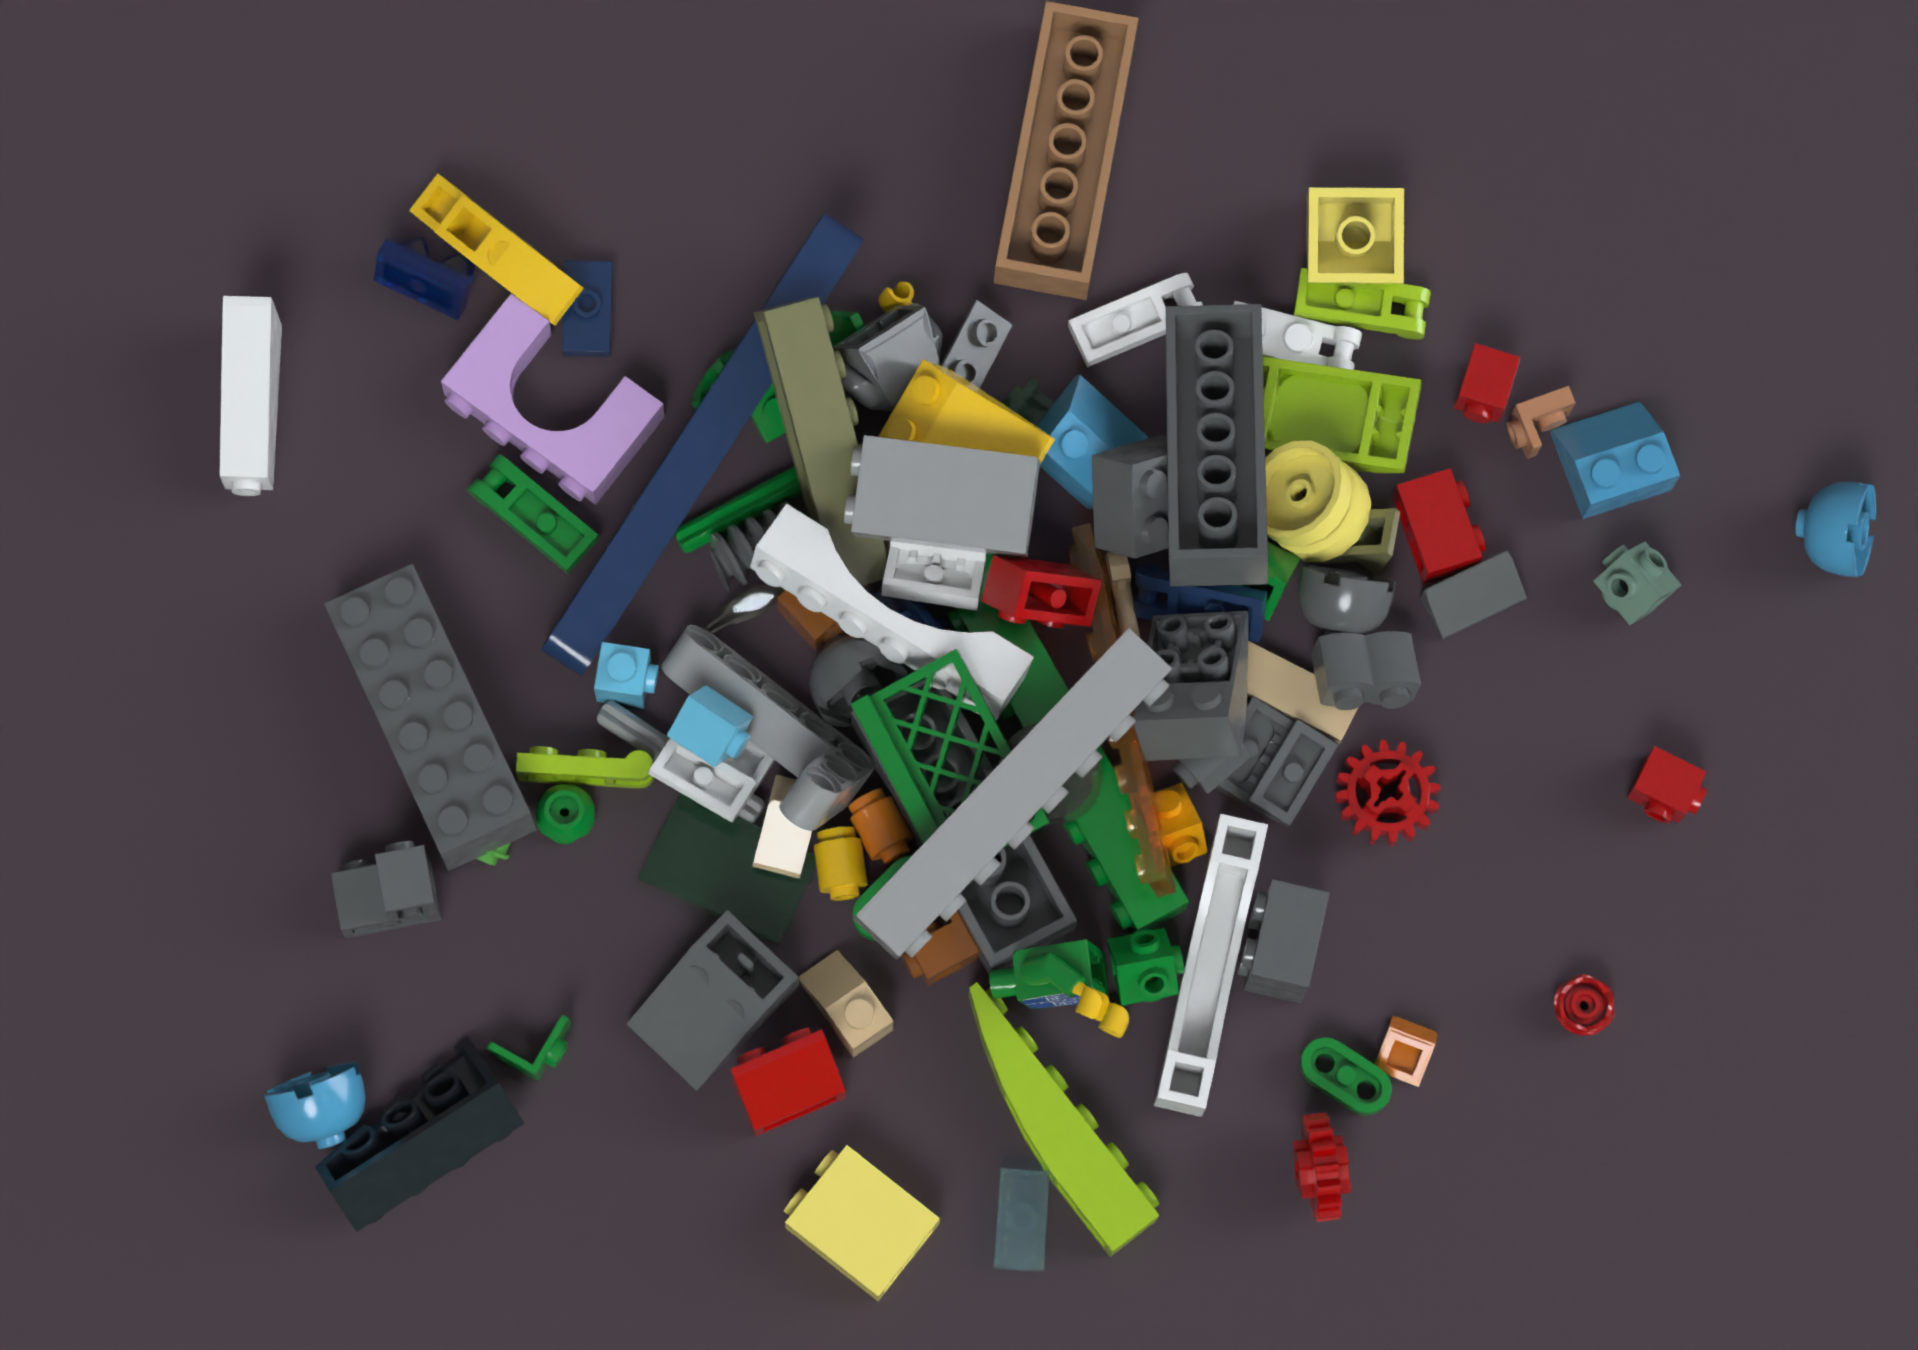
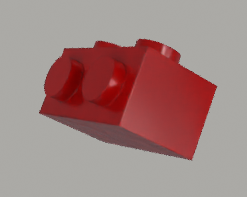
[981,555,1103,628]

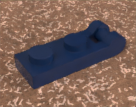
[1133,563,1267,642]

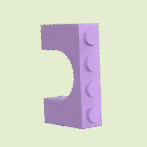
[441,294,665,505]

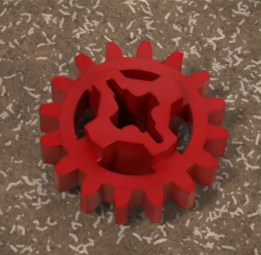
[1334,740,1441,847]
[1292,1112,1351,1222]

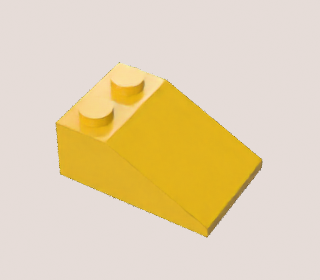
[878,359,1055,464]

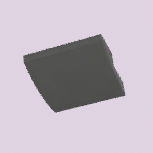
[1216,696,1338,827]

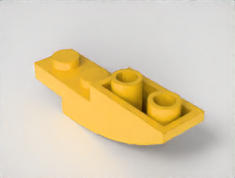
[409,173,584,326]

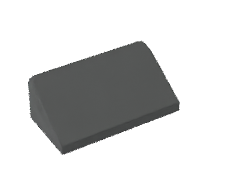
[1420,550,1527,640]

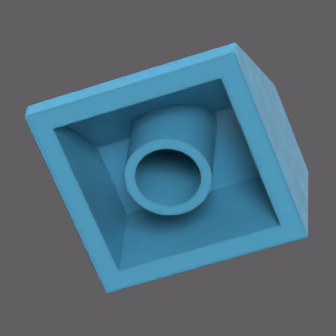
[1037,375,1148,509]
[1550,401,1680,519]

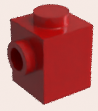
[1453,343,1521,424]
[1627,746,1708,824]

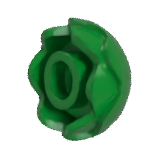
[535,784,595,845]

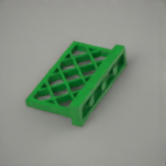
[851,649,1050,849]

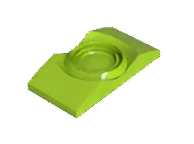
[1263,357,1422,473]

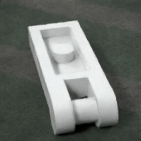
[1068,273,1203,367]
[1233,301,1362,370]

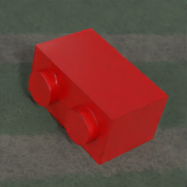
[1392,468,1486,585]

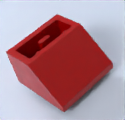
[730,1028,846,1137]

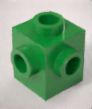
[1107,927,1185,1006]

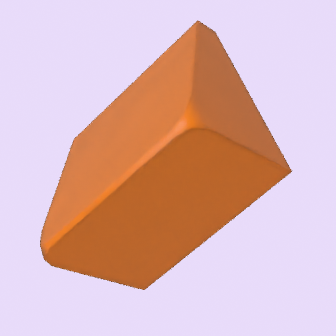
[1375,1016,1438,1087]

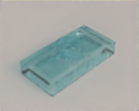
[994,1168,1050,1272]

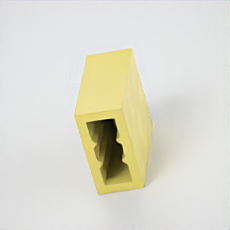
[784,1145,940,1301]

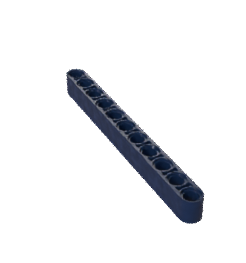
[540,212,864,676]

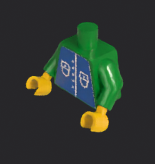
[989,939,1129,1038]

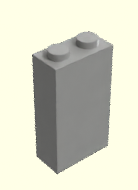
[844,435,1040,558]

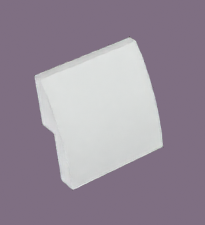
[881,541,987,611]
[648,738,775,823]

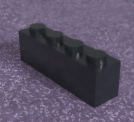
[315,1036,525,1232]

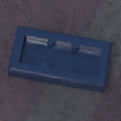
[562,260,613,357]

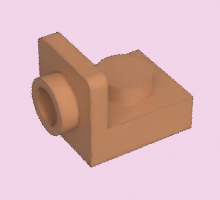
[1507,386,1576,459]

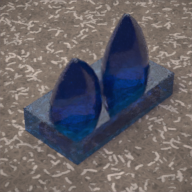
[374,237,475,320]

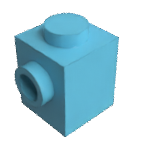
[594,642,659,709]
[667,685,754,767]

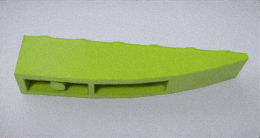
[968,982,1160,1257]

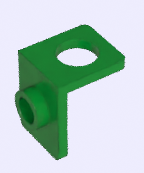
[487,1014,571,1082]

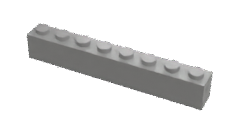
[853,628,1172,960]

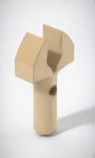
[1105,552,1140,638]

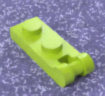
[1293,268,1431,340]
[516,746,654,789]

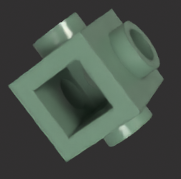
[1593,541,1681,625]

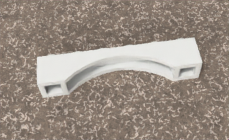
[750,504,1034,721]
[1154,814,1268,1117]

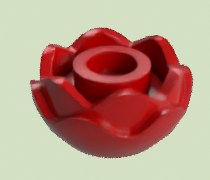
[1554,974,1614,1036]

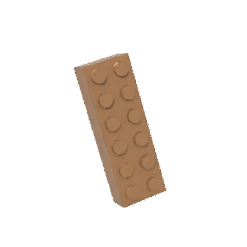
[994,1,1139,300]

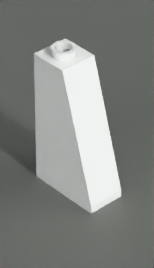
[220,296,282,496]

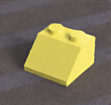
[1306,187,1404,284]

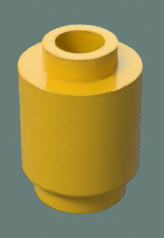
[814,827,868,901]

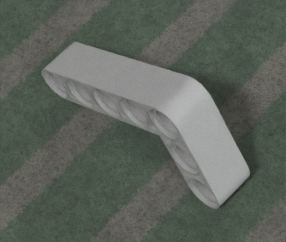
[661,625,875,831]

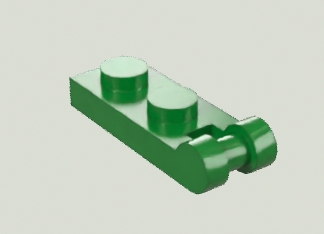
[467,454,599,575]

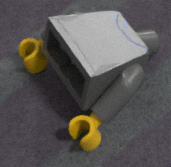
[832,282,943,411]

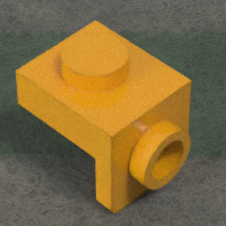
[1137,783,1207,867]

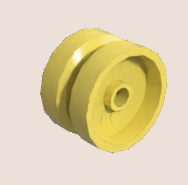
[1265,440,1371,562]

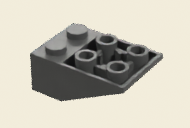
[1133,611,1249,761]
[627,910,799,1092]

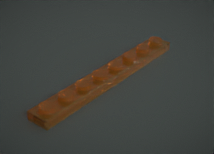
[1068,523,1176,897]

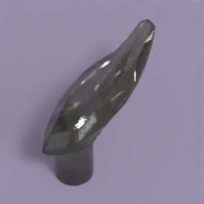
[706,583,785,633]

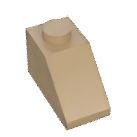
[798,950,894,1058]

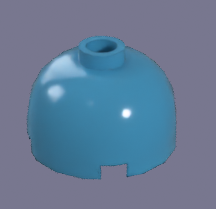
[1796,481,1876,578]
[264,1062,366,1149]

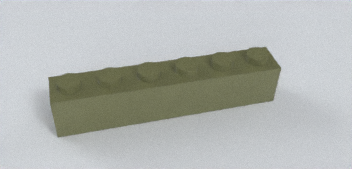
[754,297,890,586]

